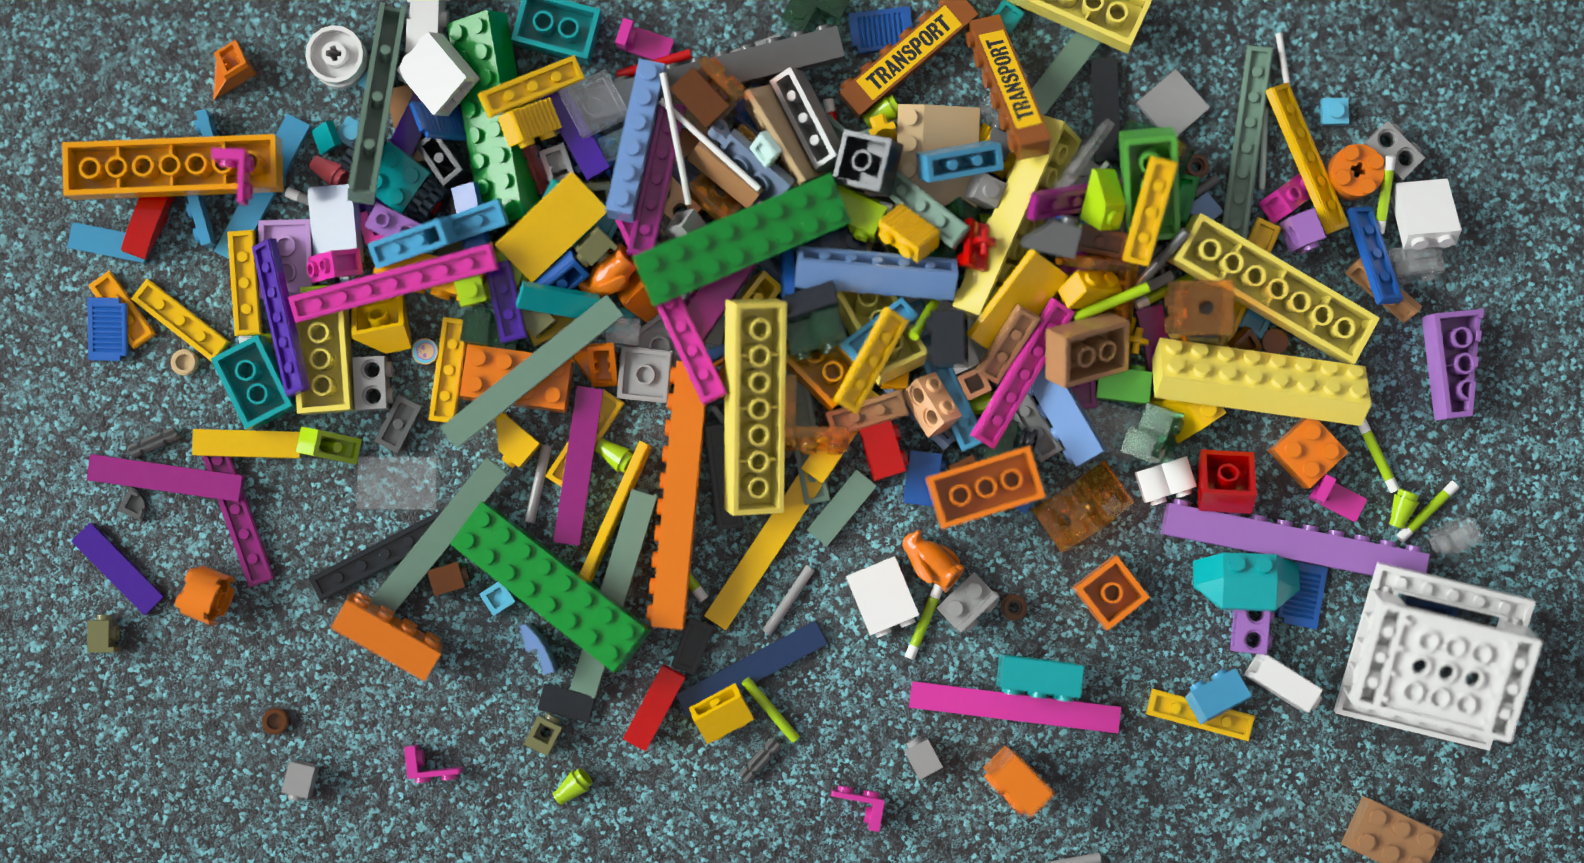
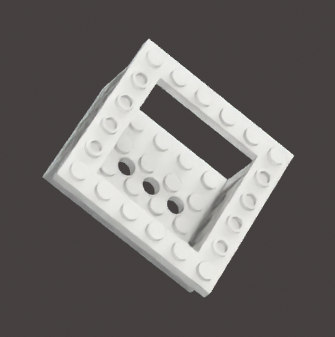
[1334,562,1542,751]

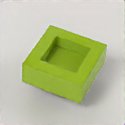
[454,274,488,308]

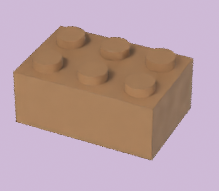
[1046,312,1129,388]
[1341,796,1443,863]

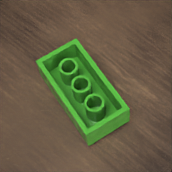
[1119,126,1180,240]

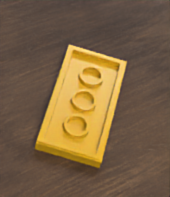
[495,171,606,283]
[966,249,1069,349]

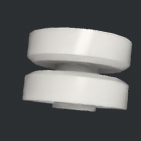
[305,25,370,90]

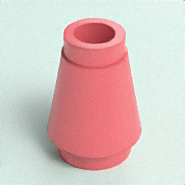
[309,155,350,186]

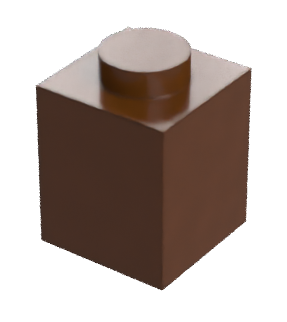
[427,562,471,596]

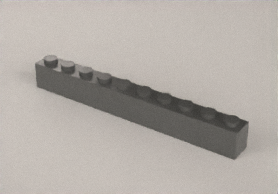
[583,24,845,125]

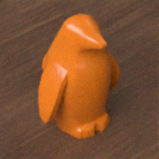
[578,243,637,298]
[902,530,965,593]

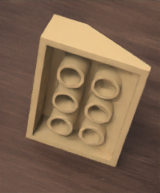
[744,85,825,188]
[894,104,981,213]

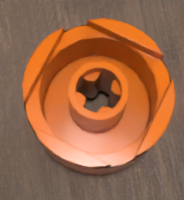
[1326,144,1385,201]
[175,565,235,626]

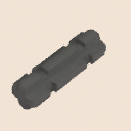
[128,427,180,458]
[739,737,781,783]

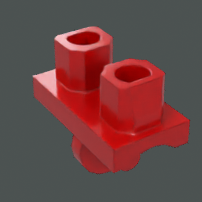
[957,218,997,272]

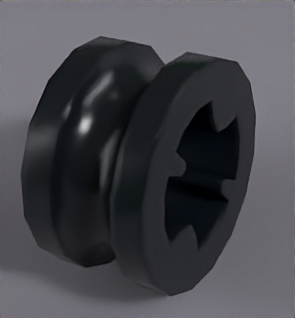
[1019,427,1038,453]

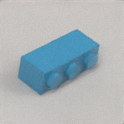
[916,140,1004,183]

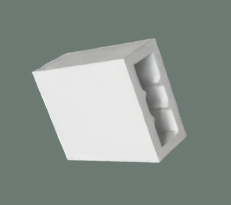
[396,32,480,116]
[1391,178,1461,250]
[846,556,919,638]
[1244,654,1322,713]

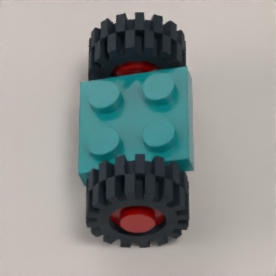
[341,140,452,225]

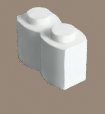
[1135,456,1197,506]

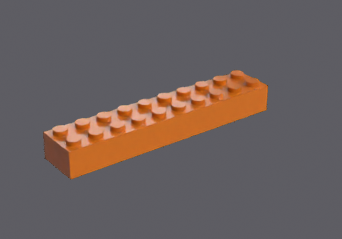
[647,361,707,630]

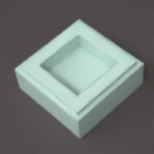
[750,130,783,168]

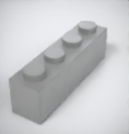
[770,66,841,174]

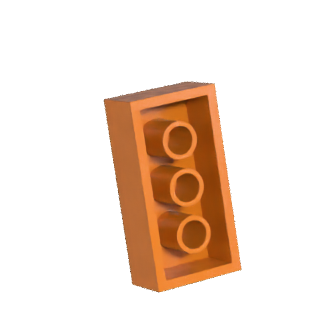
[459,344,574,414]
[925,446,1045,529]
[331,592,443,681]
[983,746,1054,817]

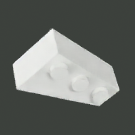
[405,0,450,54]

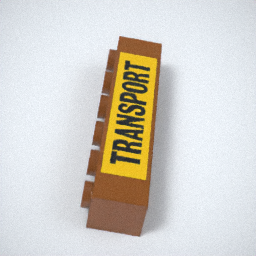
[839,0,978,120]
[965,14,1051,161]

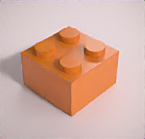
[1267,418,1348,489]
[1072,555,1150,630]

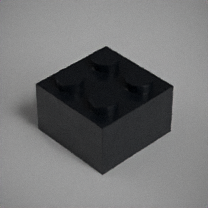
[833,129,904,196]
[927,310,969,368]

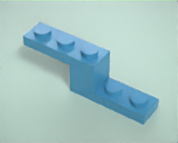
[186,109,218,249]
[367,198,509,269]

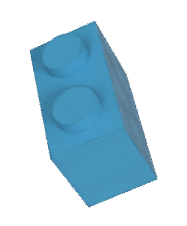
[1185,668,1252,725]

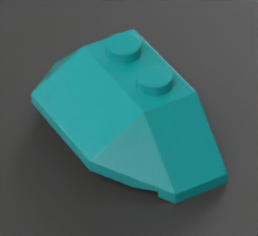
[1193,552,1300,612]

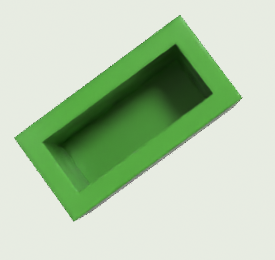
[1095,365,1153,405]

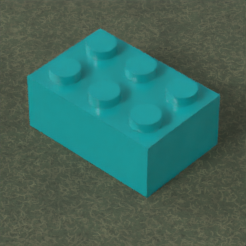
[511,0,603,66]
[211,335,297,430]
[996,654,1084,702]

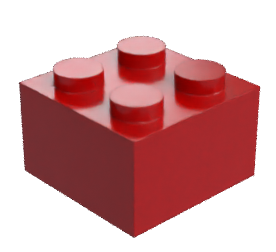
[859,420,909,481]
[1197,449,1257,514]

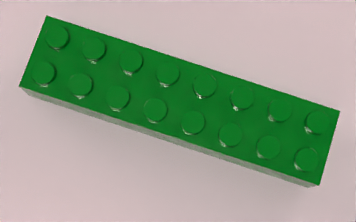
[447,10,539,229]
[632,173,851,307]
[450,501,652,672]

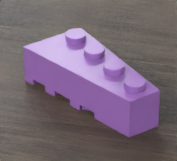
[1422,309,1484,421]

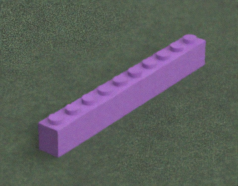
[1160,499,1430,576]

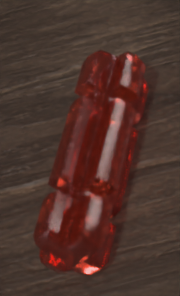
[522,144,550,196]

